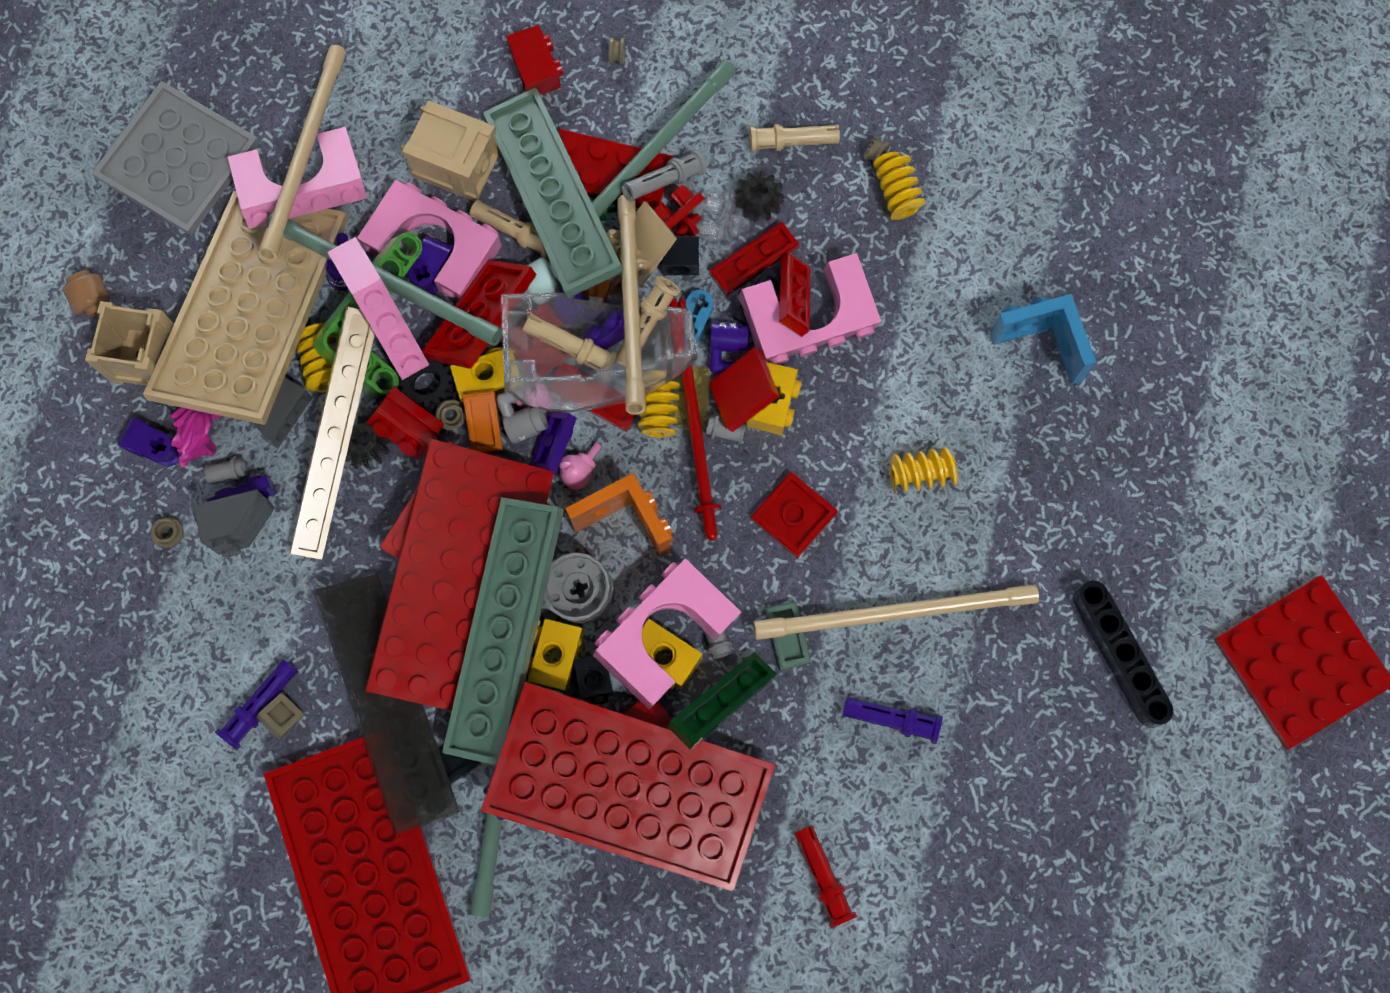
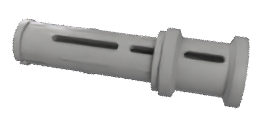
[622,149,707,202]

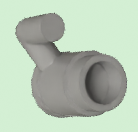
[496,387,548,444]

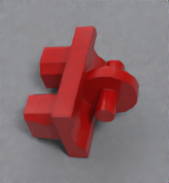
[653,184,705,236]

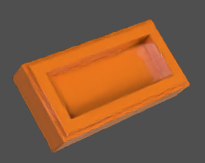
[463,389,503,453]

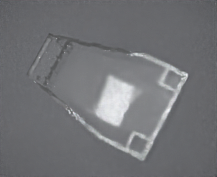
[501,293,697,412]

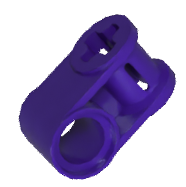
[408,236,454,295]
[117,417,179,467]

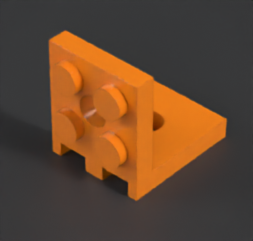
[565,473,673,557]

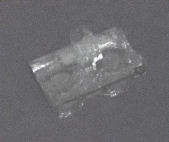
[698,189,750,251]

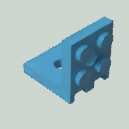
[990,294,1097,384]

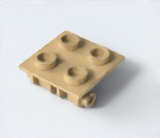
[606,201,677,286]

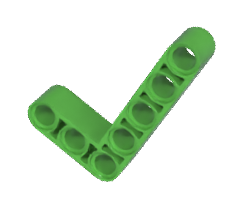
[314,232,422,397]

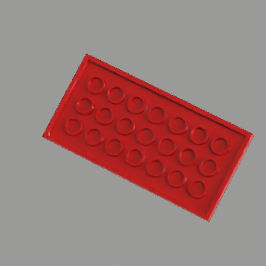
[365,439,554,711]
[481,681,775,891]
[264,728,472,993]

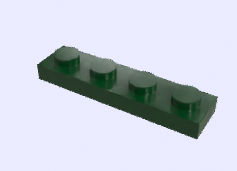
[667,652,777,750]

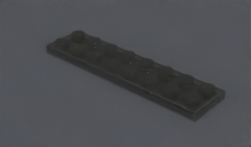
[315,574,460,835]

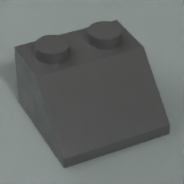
[194,489,274,557]

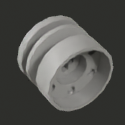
[544,553,615,624]

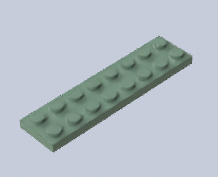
[483,87,623,298]
[442,497,564,765]

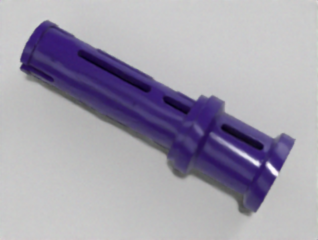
[215,659,299,750]
[842,696,943,744]

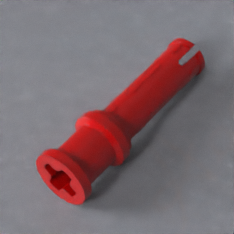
[794,825,858,929]

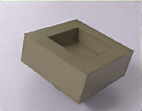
[256,692,304,740]

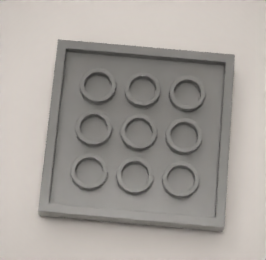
[91,81,260,236]

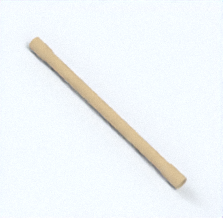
[258,45,346,261]
[617,195,646,415]
[753,584,1039,640]

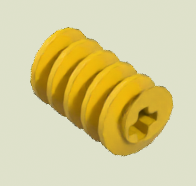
[873,152,926,220]
[297,323,337,393]
[638,369,680,438]
[889,447,958,494]

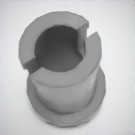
[706,415,746,443]
[204,456,247,484]
[704,631,732,659]

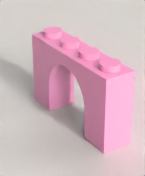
[228,127,367,229]
[357,180,502,301]
[327,237,429,380]
[738,253,881,365]
[593,559,741,709]

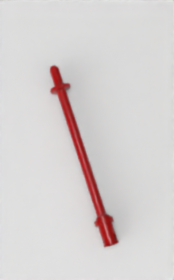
[668,298,722,541]

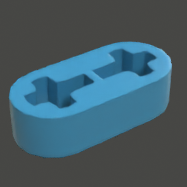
[686,290,713,347]

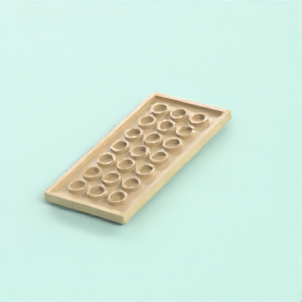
[143,191,348,425]

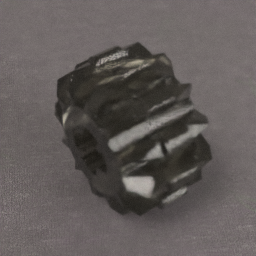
[733,170,784,223]
[345,416,391,469]

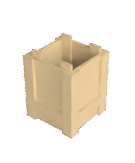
[401,100,501,202]
[85,301,174,386]

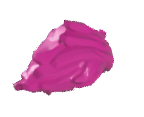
[170,408,221,468]

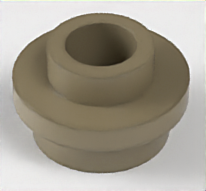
[435,399,466,430]
[151,517,184,548]

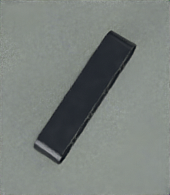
[1073,580,1174,728]

